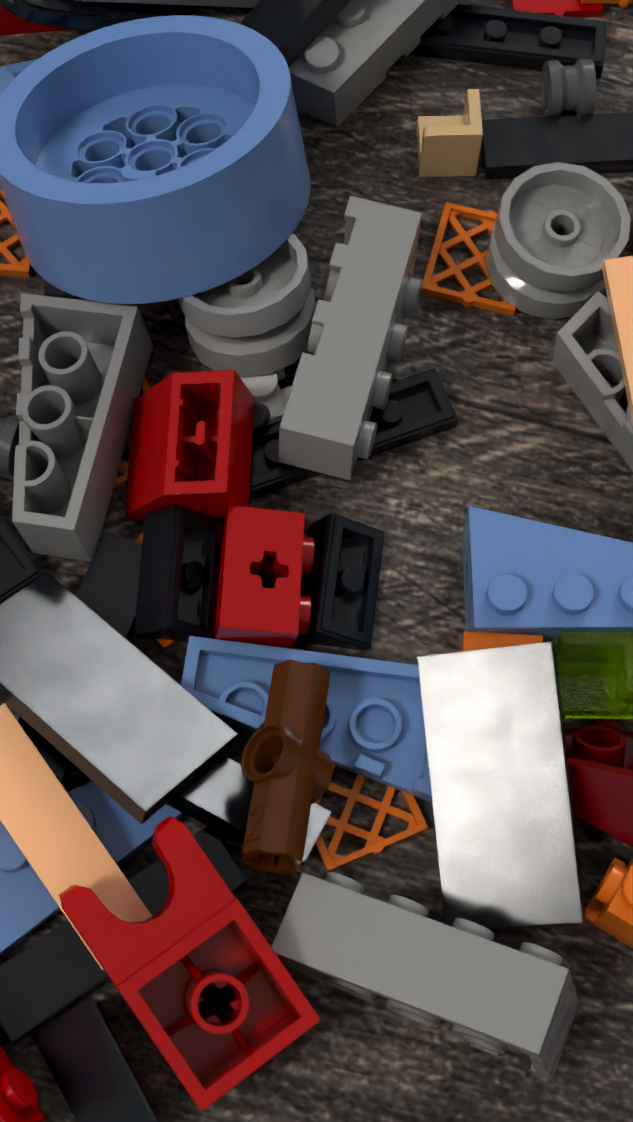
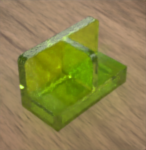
[556,632,633,719]

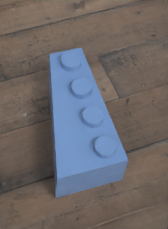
[461,506,633,653]

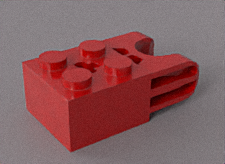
[59,816,321,1112]

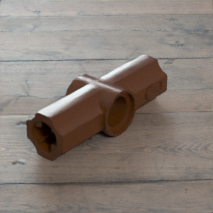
[241,659,333,875]

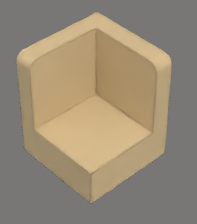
[416,89,483,177]

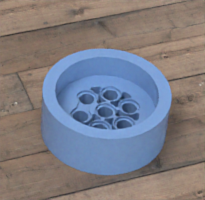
[0,15,311,304]

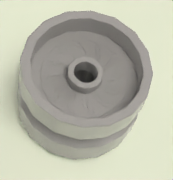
[485,162,631,320]
[178,233,316,378]

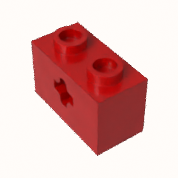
[214,505,314,649]

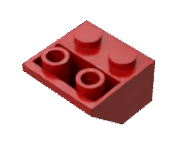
[124,370,255,520]

